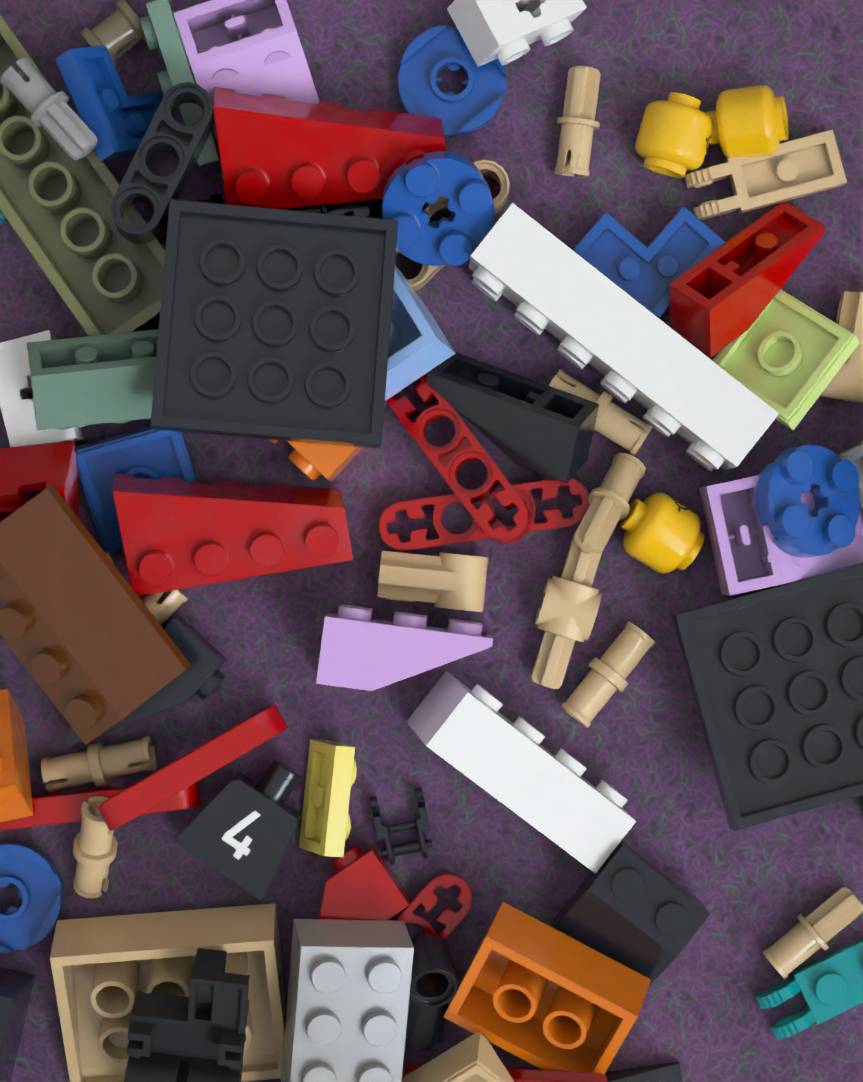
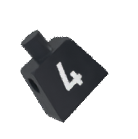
[175,759,302,901]

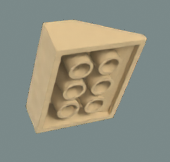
[50,903,286,1082]

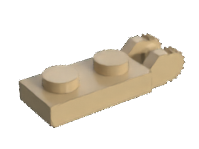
[685,130,847,220]

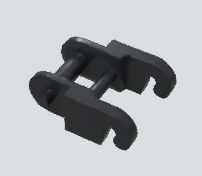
[370,787,433,865]

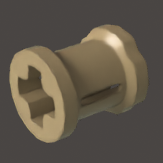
[80,0,147,67]

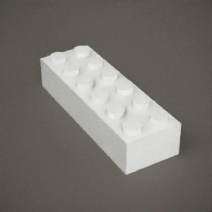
[469,203,779,471]

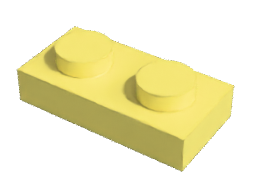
[299,739,357,857]

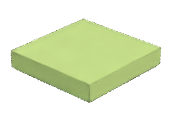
[712,289,860,431]

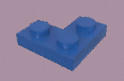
[55,46,163,162]
[573,206,725,318]

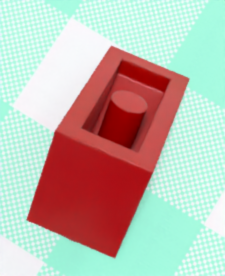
[319,844,410,920]

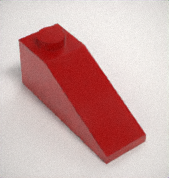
[669,201,825,358]

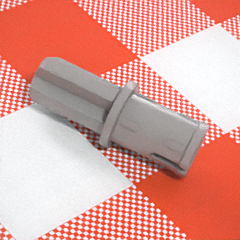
[0,58,98,160]

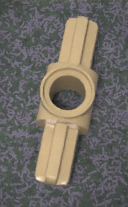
[531,531,603,689]

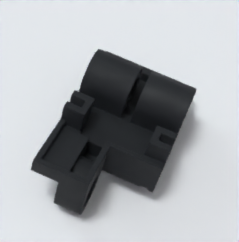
[124,948,250,1082]

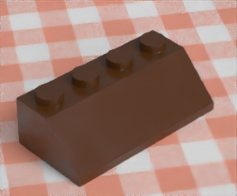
[0,485,191,745]

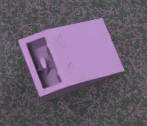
[173,0,319,143]
[699,475,863,596]
[316,604,493,691]

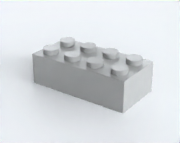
[281,919,414,1082]

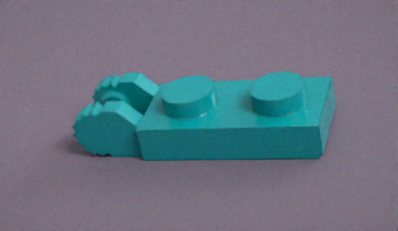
[756,937,863,1040]

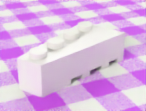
[407,671,636,874]

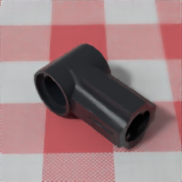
[405,933,458,1050]

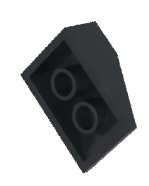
[549,840,710,986]

